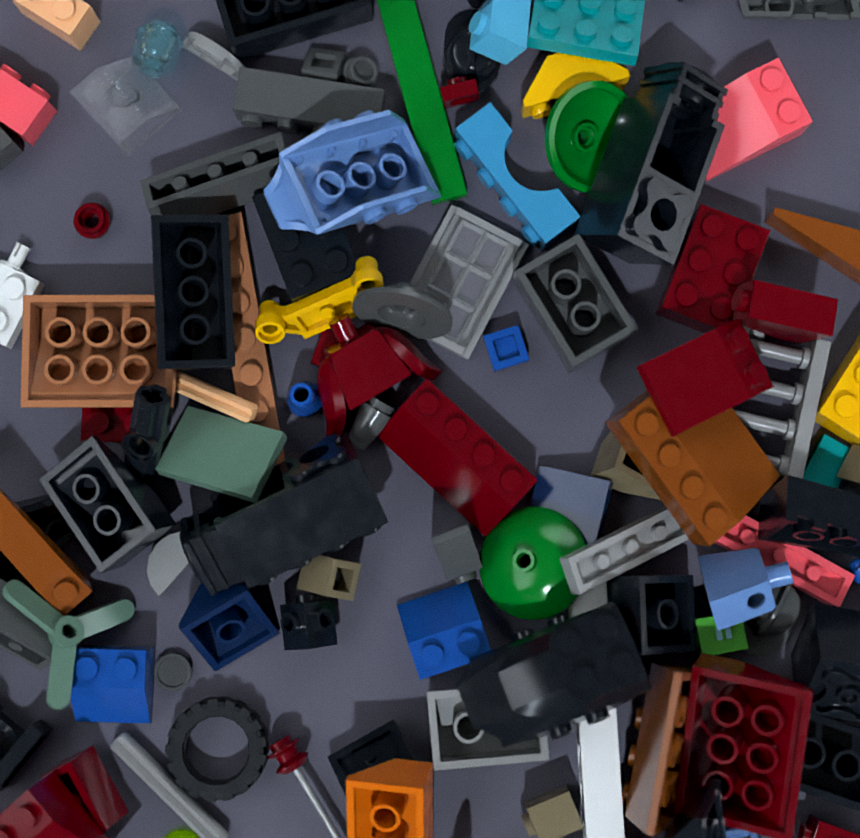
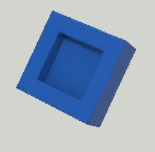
[483,325,530,372]

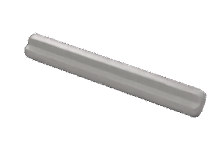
[111,732,229,838]

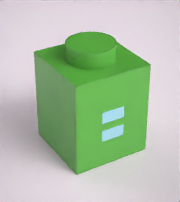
[695,613,749,655]

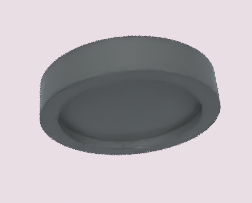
[154,653,192,691]

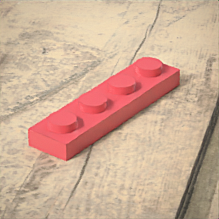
[714,515,855,607]

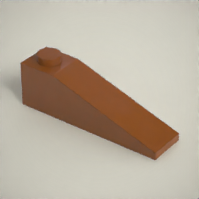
[764,207,860,285]
[0,488,92,616]

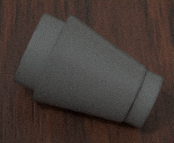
[349,395,395,450]

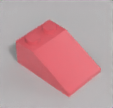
[705,57,813,182]

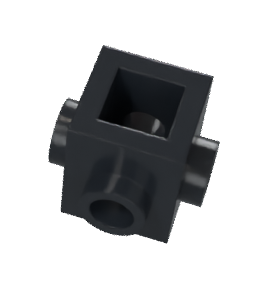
[280,593,337,650]

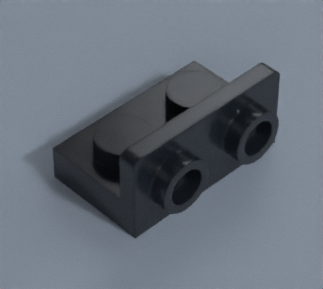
[327,720,417,796]

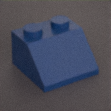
[397,581,491,680]
[71,645,155,723]

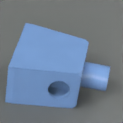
[698,548,793,631]

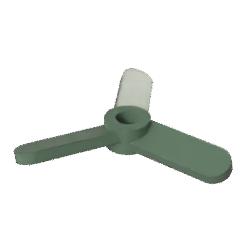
[2,580,135,710]

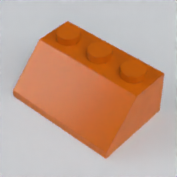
[346,758,433,838]

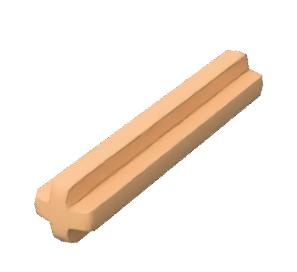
[175,370,258,423]

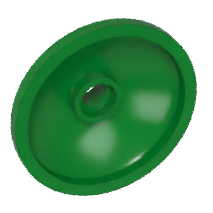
[545,81,628,193]
[479,506,586,620]

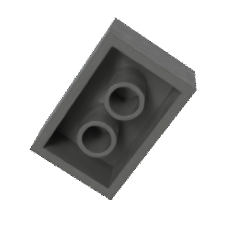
[512,234,637,373]

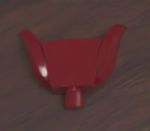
[317,313,443,437]

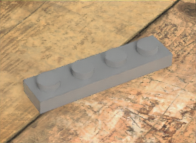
[559,506,689,595]

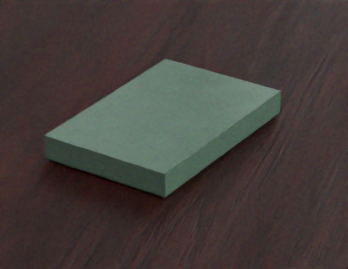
[155,406,287,503]

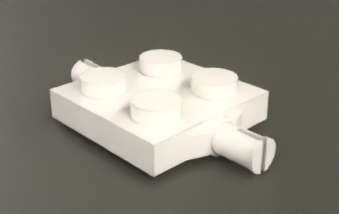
[0,242,45,349]

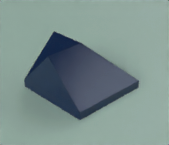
[178,584,280,671]

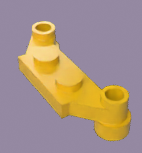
[255,256,384,344]

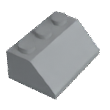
[427,689,550,771]

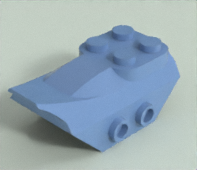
[264,110,441,235]

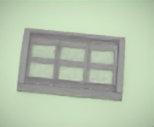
[410,205,529,360]

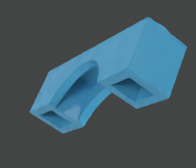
[454,102,581,251]

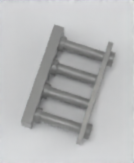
[732,326,831,482]

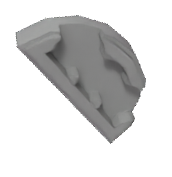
[182,31,245,81]
[147,532,189,597]

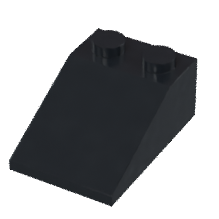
[39,435,176,573]

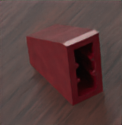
[731,280,838,344]

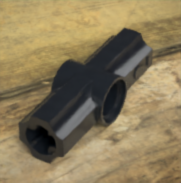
[122,384,171,487]

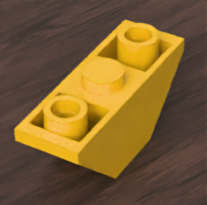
[521,53,630,119]

